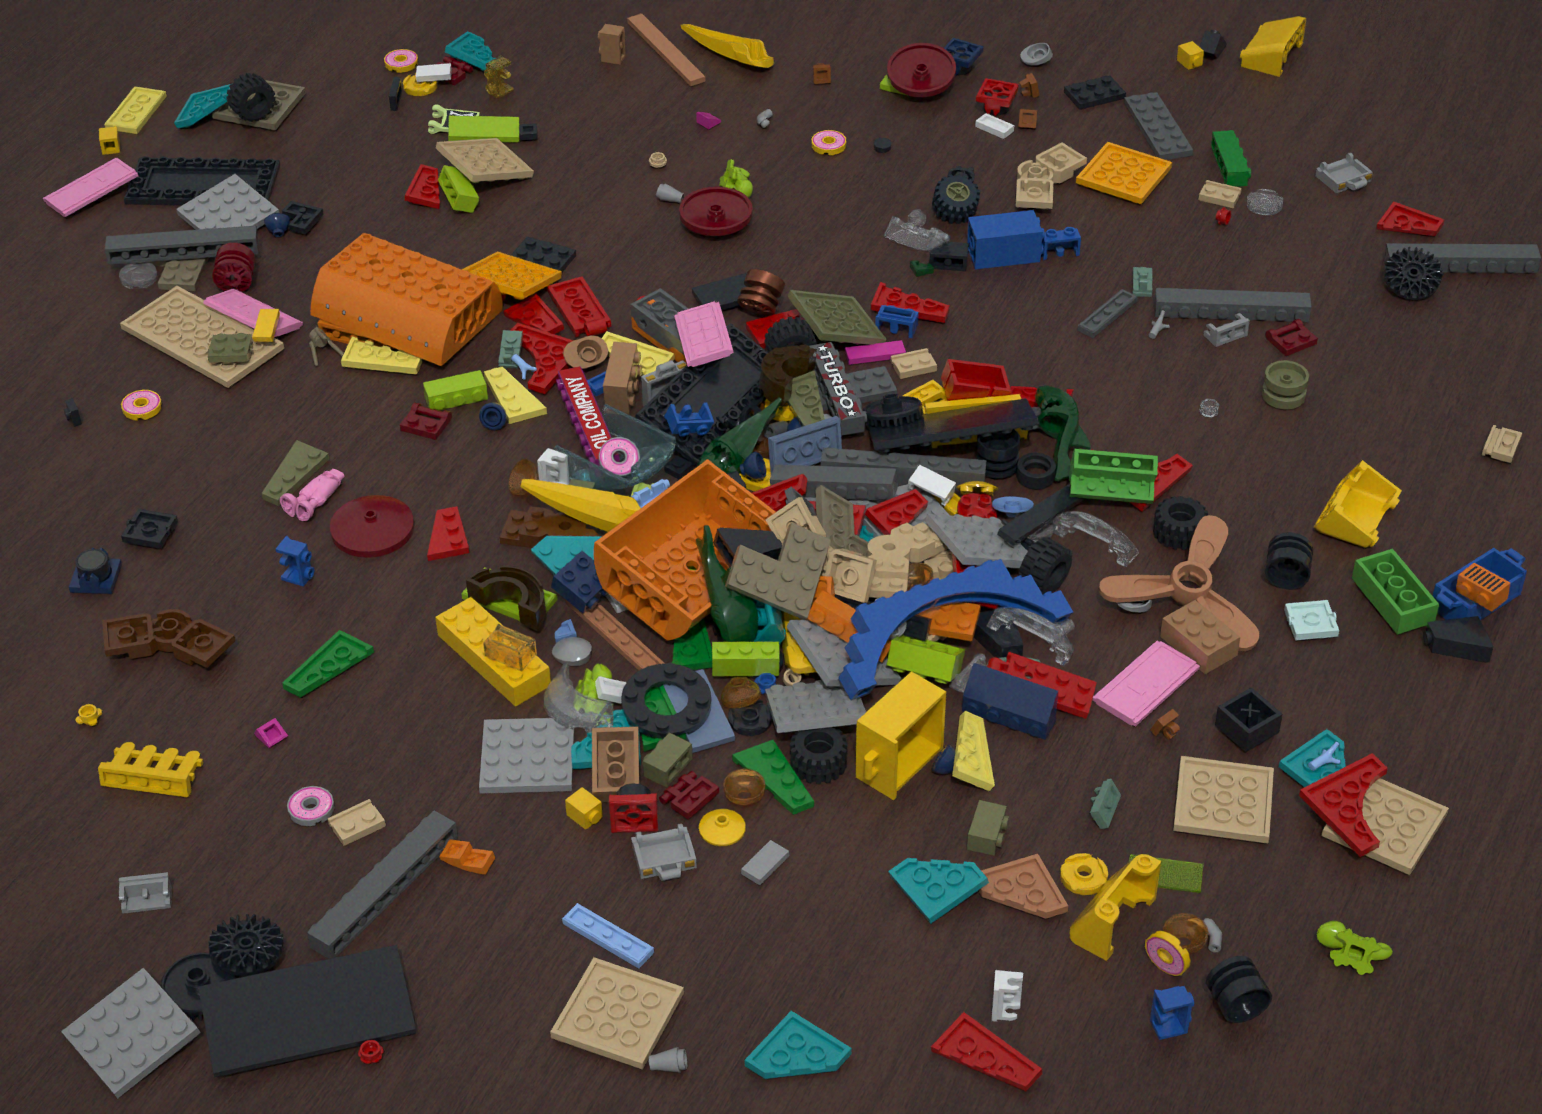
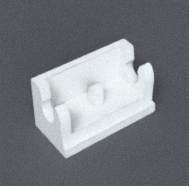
[537,448,570,485]
[908,465,956,506]
[992,970,1023,1021]

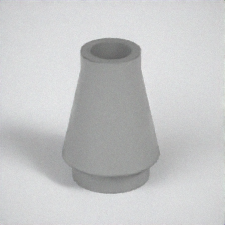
[656,183,684,203]
[649,1047,687,1073]

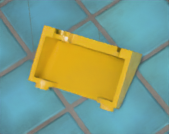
[1240,16,1306,77]
[1313,460,1402,548]
[1069,854,1161,961]

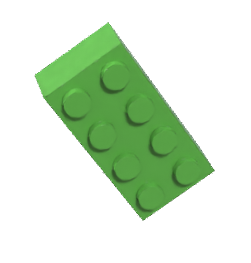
[1352,549,1439,634]

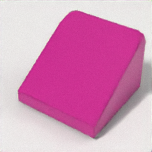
[696,112,721,129]
[254,718,288,748]

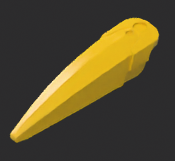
[681,24,774,68]
[520,479,641,532]
[781,610,817,676]

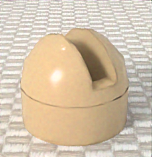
[783,669,801,686]

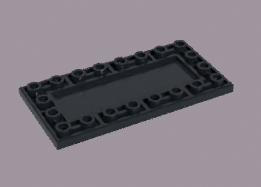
[124,156,280,206]
[635,323,768,467]
[868,398,1038,453]
[199,945,416,1078]

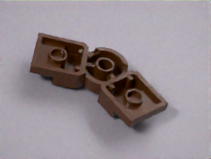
[499,506,599,548]
[102,609,236,668]

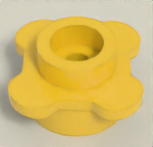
[76,704,102,726]

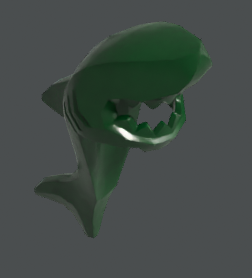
[1035,385,1091,481]
[697,397,783,474]
[696,525,758,642]

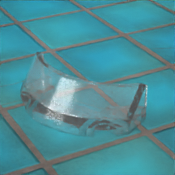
[884,216,951,252]
[1054,511,1139,567]
[987,607,1074,666]
[543,662,613,733]

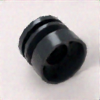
[977,429,1020,478]
[1265,532,1313,590]
[1206,956,1272,1023]

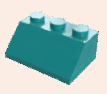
[752,598,786,645]

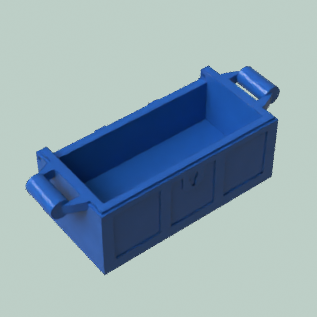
[1433,548,1527,620]

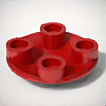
[957,493,997,518]

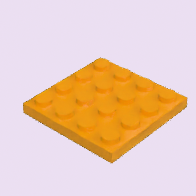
[1076,142,1172,204]
[462,251,562,300]

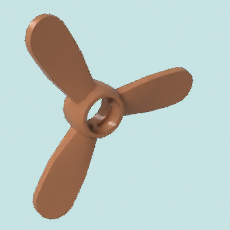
[1099,515,1259,651]

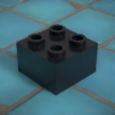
[1215,687,1283,752]

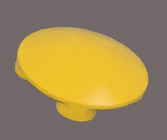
[956,481,998,497]

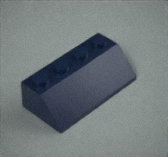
[962,663,1058,740]

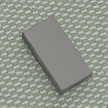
[741,840,789,885]

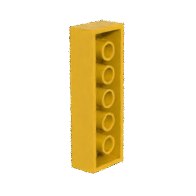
[435,597,551,707]

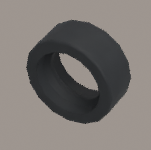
[1016,452,1056,490]

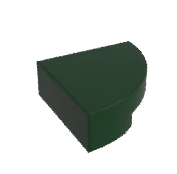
[910,260,934,277]

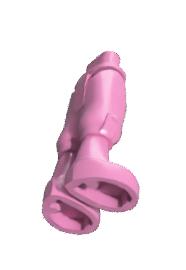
[280,469,345,521]

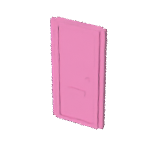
[43,158,138,217]
[203,289,303,338]
[674,301,734,367]
[1092,641,1200,727]

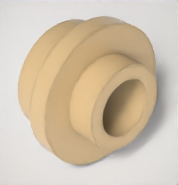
[649,152,667,168]

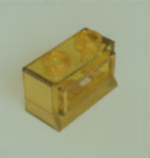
[484,55,513,99]
[483,624,537,671]

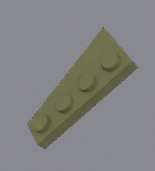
[787,371,825,427]
[262,440,329,506]

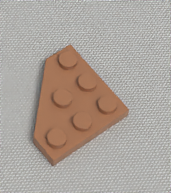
[978,854,1068,919]

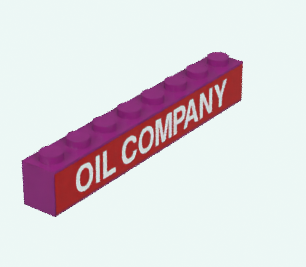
[556,366,620,476]

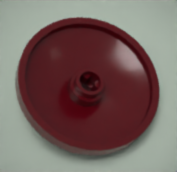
[887,43,956,97]
[679,187,753,236]
[330,495,414,558]

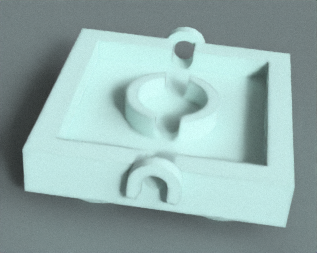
[1284,600,1339,640]

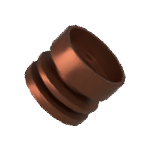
[737,269,785,316]

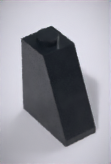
[713,528,782,568]
[973,608,1023,658]
[1423,616,1493,663]

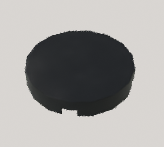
[728,698,773,736]

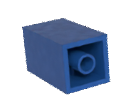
[967,210,1045,269]

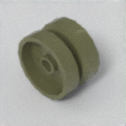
[1262,360,1309,410]

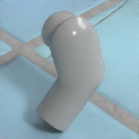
[757,109,773,128]
[1198,918,1222,952]

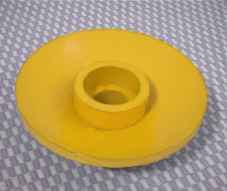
[699,809,746,846]

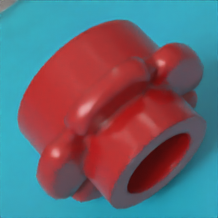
[1216,207,1231,225]
[358,1040,384,1064]

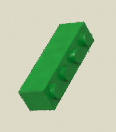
[1211,130,1251,187]

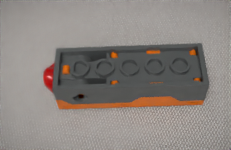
[631,288,689,364]

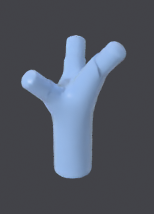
[511,354,537,380]
[1308,742,1340,771]

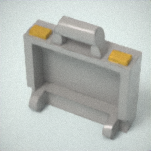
[1315,153,1373,193]
[641,360,687,406]
[631,823,697,881]

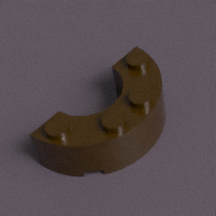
[759,345,817,407]
[466,565,546,631]

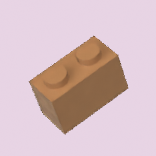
[598,24,626,65]

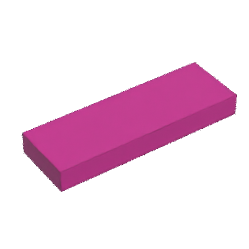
[845,340,906,365]

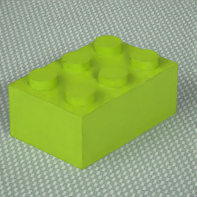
[887,635,965,683]

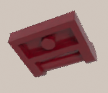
[1265,319,1318,356]
[400,402,452,440]

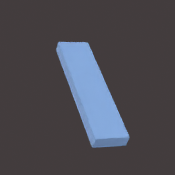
[562,903,654,968]

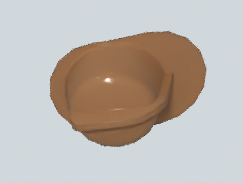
[563,336,608,369]

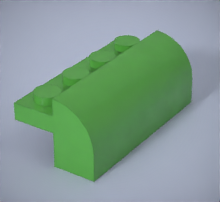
[1069,449,1158,504]

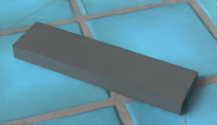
[1077,289,1138,338]

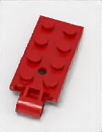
[547,276,612,337]
[986,652,1097,719]

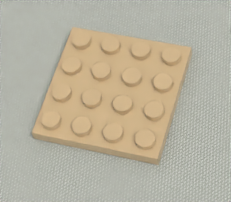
[436,138,534,183]
[1173,756,1274,843]
[1322,778,1449,875]
[550,957,684,1069]

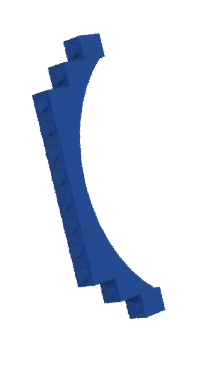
[838,559,1073,700]

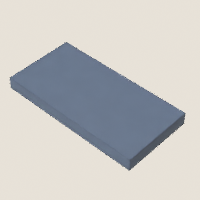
[768,416,842,474]
[663,669,735,753]

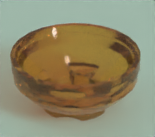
[509,459,539,496]
[907,563,934,591]
[721,677,761,708]
[723,769,765,805]
[1163,913,1208,953]

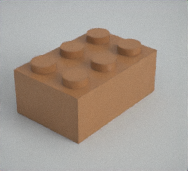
[603,341,642,414]
[1160,600,1240,674]
[592,727,640,803]

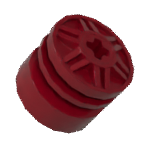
[212,243,256,292]

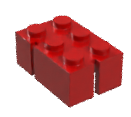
[941,359,1011,401]

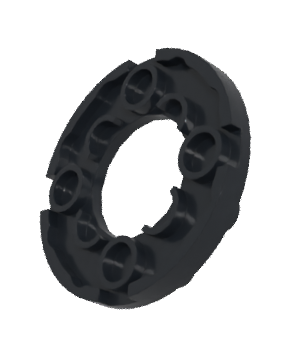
[621,663,712,739]

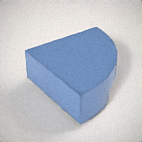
[555,619,577,643]

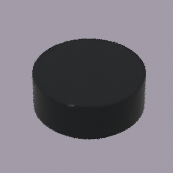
[874,138,891,153]

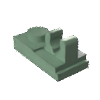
[1133,267,1152,297]
[498,330,523,369]
[1090,779,1121,829]

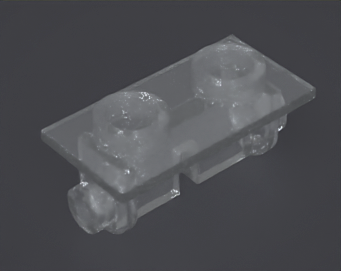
[949,653,987,693]

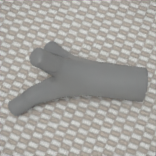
[1149,310,1170,339]

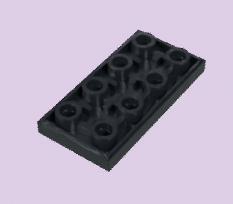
[692,269,761,310]

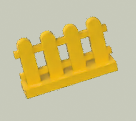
[98,742,203,797]

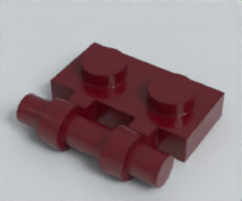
[435,56,473,86]
[659,771,719,819]

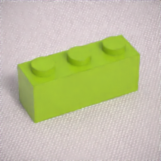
[438,165,479,213]
[423,370,488,410]
[712,642,779,676]

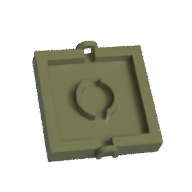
[208,333,253,363]

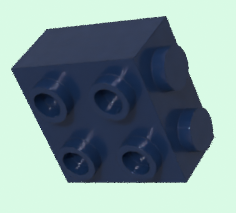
[551,551,609,613]

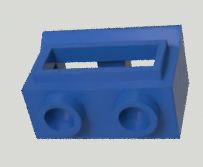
[1041,227,1081,260]
[875,305,919,338]
[664,403,714,436]
[275,536,314,587]
[1150,986,1194,1040]

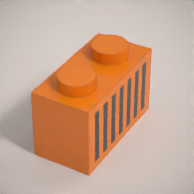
[1456,563,1510,612]

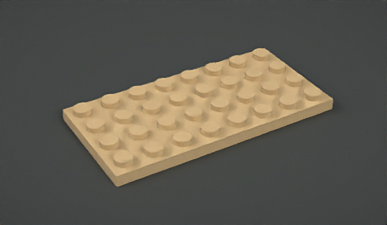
[120,286,284,388]

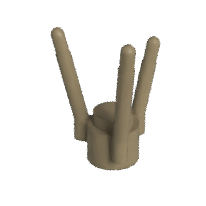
[309,327,344,366]

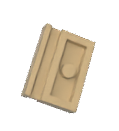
[1198,180,1242,208]
[891,348,937,379]
[1482,425,1522,463]
[328,799,386,846]

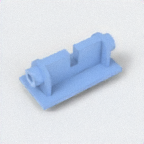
[631,479,670,508]

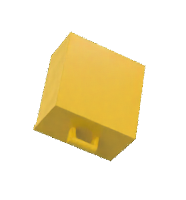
[856,671,946,800]

